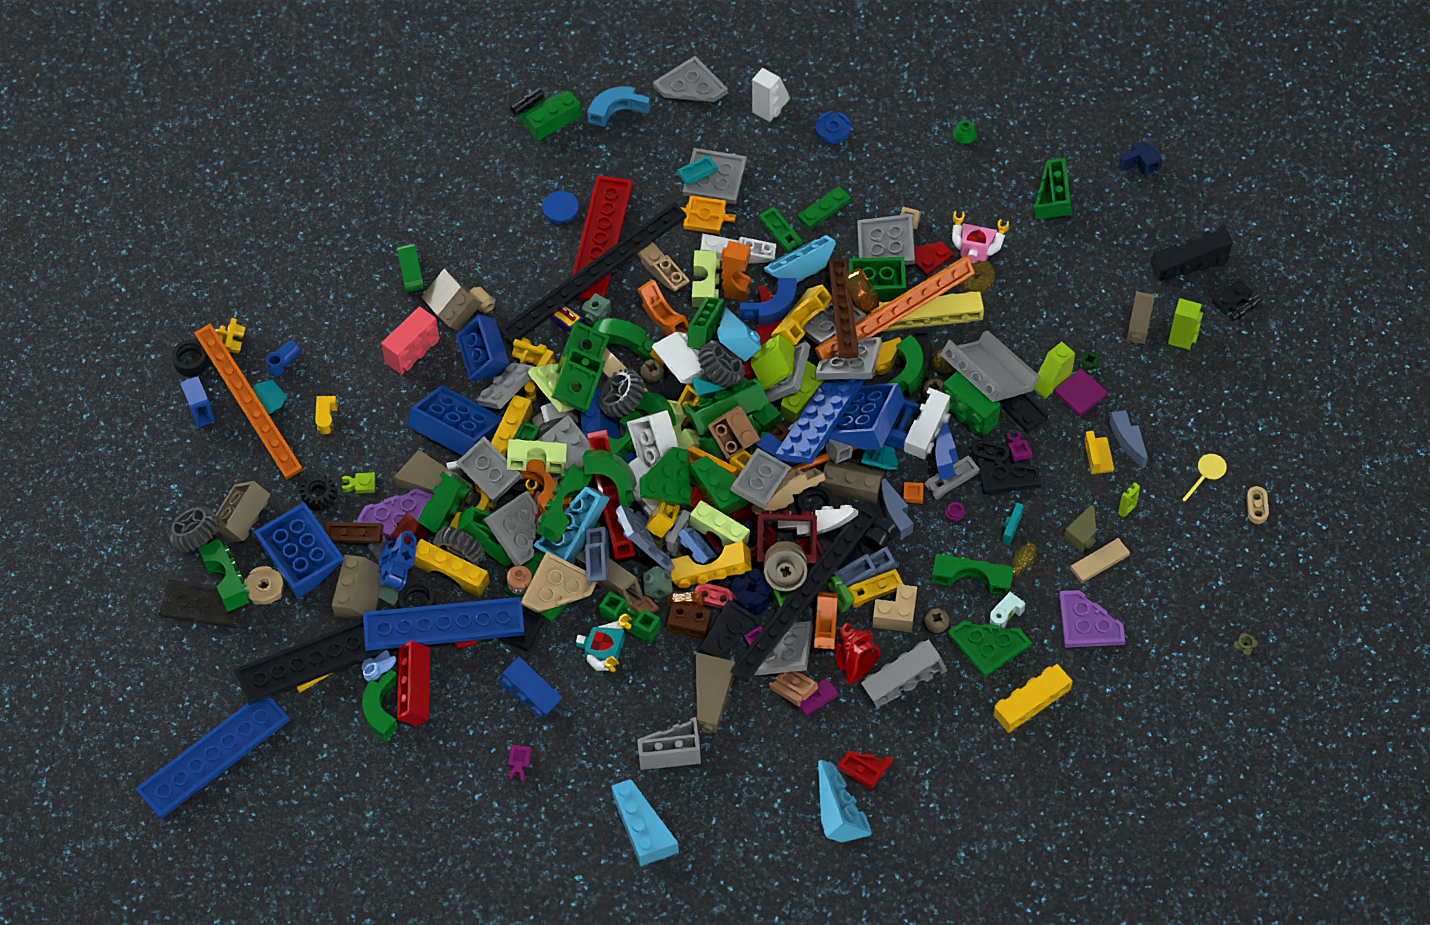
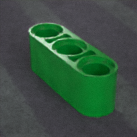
[396,244,424,293]

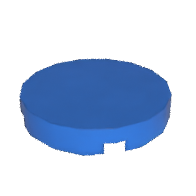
[815,111,851,144]
[542,191,579,224]

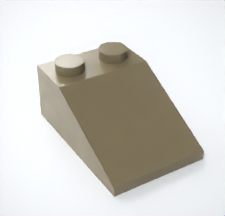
[422,268,482,331]

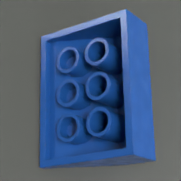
[829,383,905,450]
[407,385,503,456]
[254,502,344,599]

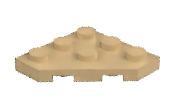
[520,552,598,613]

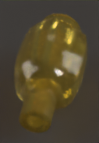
[1013,542,1037,576]

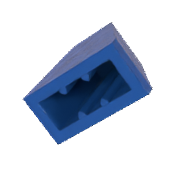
[180,376,215,428]

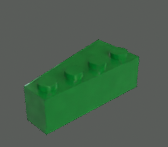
[683,378,769,435]

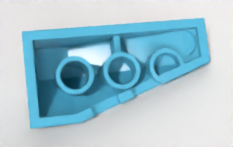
[717,307,761,362]
[818,760,872,843]

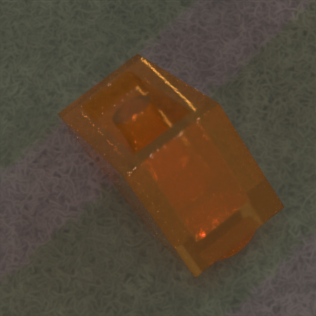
[844,268,879,313]

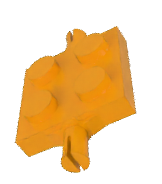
[680,195,736,234]

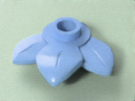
[362,650,396,682]

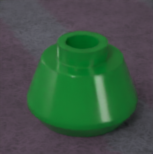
[953,120,977,144]

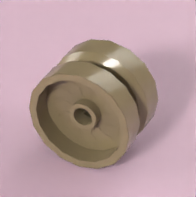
[764,541,808,591]

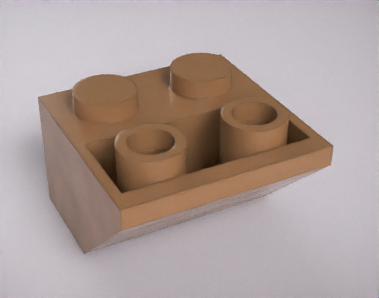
[708,405,760,459]

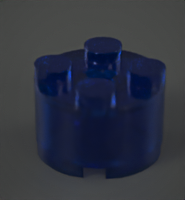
[732,569,772,616]

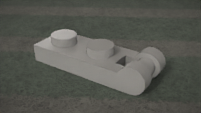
[924,456,980,499]

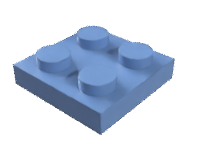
[678,527,718,564]

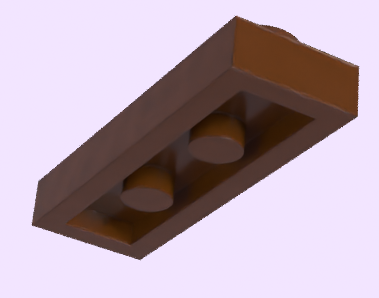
[325,522,384,544]

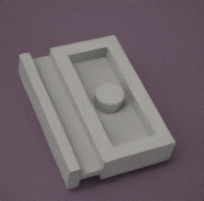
[665,510,691,557]

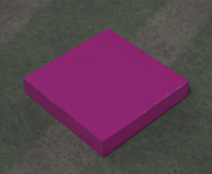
[1054,368,1108,417]

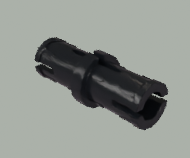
[510,88,545,116]

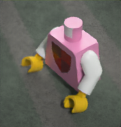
[952,211,1009,263]

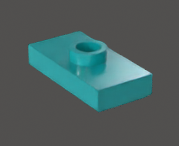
[677,155,718,186]
[1002,503,1024,546]

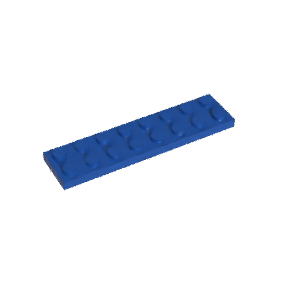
[775,379,866,464]
[363,597,525,651]
[135,697,290,820]

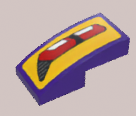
[549,305,584,332]

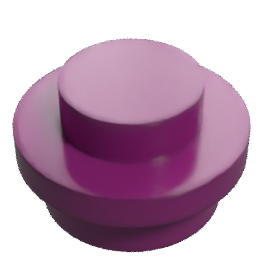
[945,502,965,521]

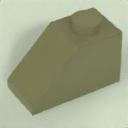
[1064,505,1096,553]

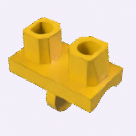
[215,318,245,354]
[512,338,547,366]

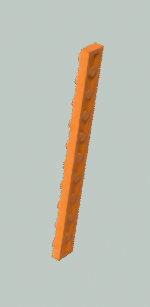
[814,256,975,361]
[194,323,303,480]

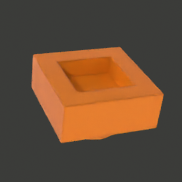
[903,482,924,504]

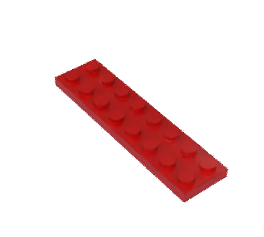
[572,175,633,302]

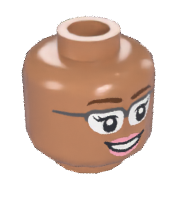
[507,565,532,595]

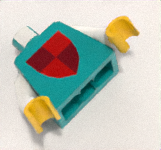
[576,614,632,672]

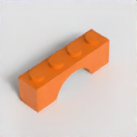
[721,241,751,302]
[518,459,569,514]

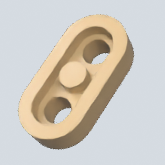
[1247,486,1269,524]

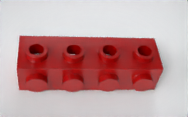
[397,640,430,726]

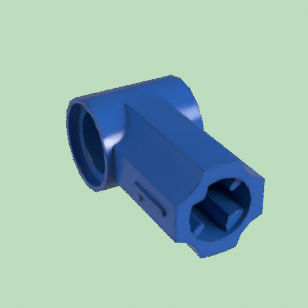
[266,340,301,376]

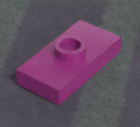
[798,678,838,717]

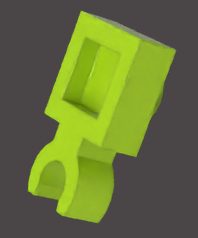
[342,472,376,494]

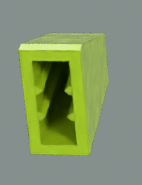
[1034,342,1075,399]

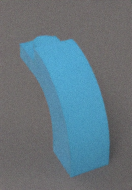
[587,87,650,127]

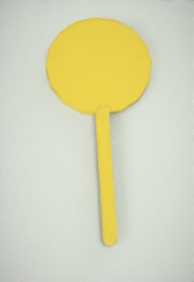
[1183,454,1226,501]

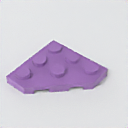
[356,488,433,545]
[1059,590,1125,648]

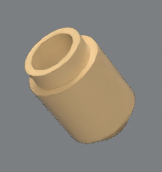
[470,287,495,314]

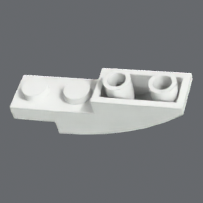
[700,234,776,263]
[778,505,858,537]

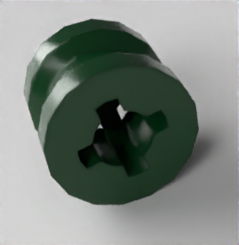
[1080,351,1100,375]

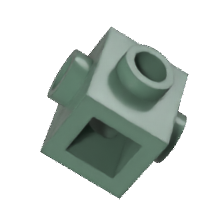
[582,293,611,325]
[643,566,672,600]

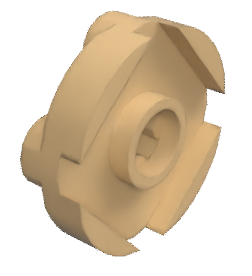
[244,566,284,605]

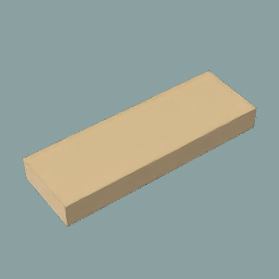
[1070,538,1130,583]

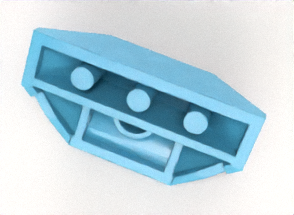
[764,235,836,283]

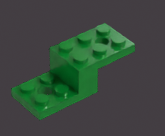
[551,321,610,413]

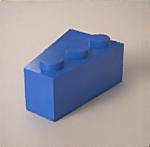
[496,657,563,718]

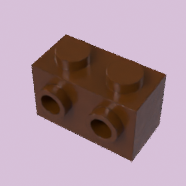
[667,603,711,639]

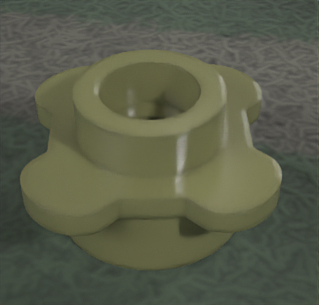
[1234,633,1258,655]

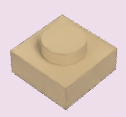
[901,207,922,229]

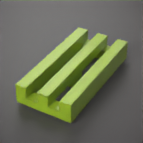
[1118,483,1140,517]

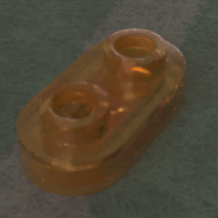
[667,591,705,607]

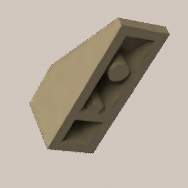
[1127,291,1155,344]

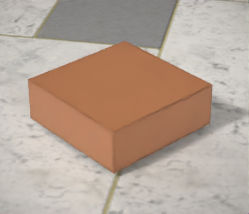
[632,595,659,614]

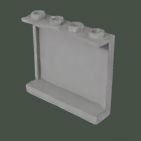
[941,331,1040,402]

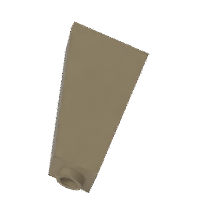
[394,450,474,508]
[576,549,645,611]
[696,653,736,733]

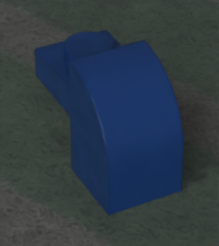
[1118,143,1162,176]

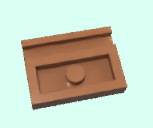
[769,671,818,706]

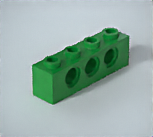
[687,297,724,350]

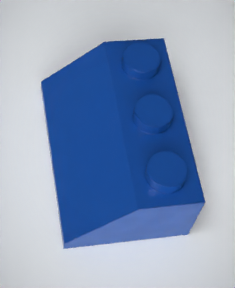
[455,315,510,382]
[581,388,621,439]

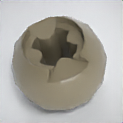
[640,359,664,383]
[922,378,943,399]
[925,608,950,633]

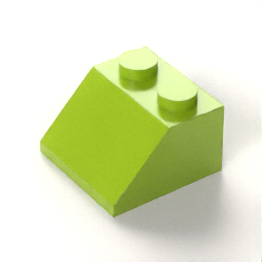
[751,334,795,390]

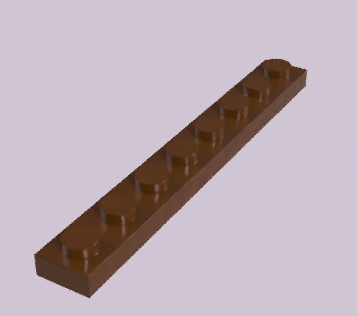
[828,259,859,359]

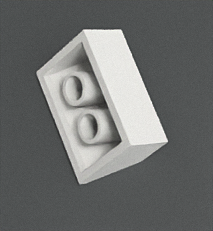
[652,332,712,384]
[627,410,679,470]

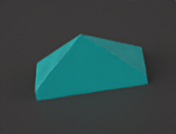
[692,377,725,399]

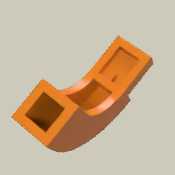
[637,280,689,336]
[814,592,838,649]

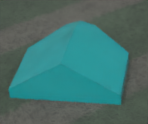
[252,380,288,414]
[861,445,898,470]

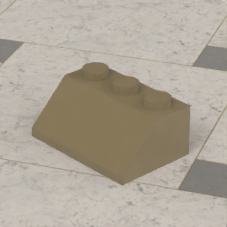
[821,460,885,504]
[214,481,271,543]
[332,555,381,620]

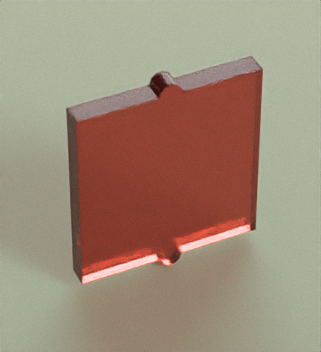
[390,512,430,545]

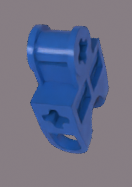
[378,531,417,592]

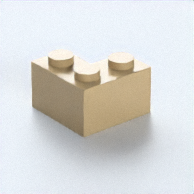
[873,584,917,632]

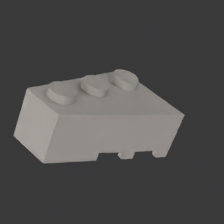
[637,717,701,770]

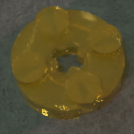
[959,260,995,294]

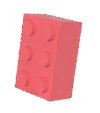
[381,306,439,375]

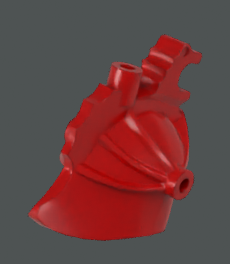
[834,623,880,684]

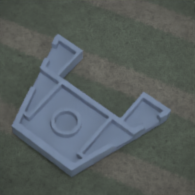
[615,505,675,572]

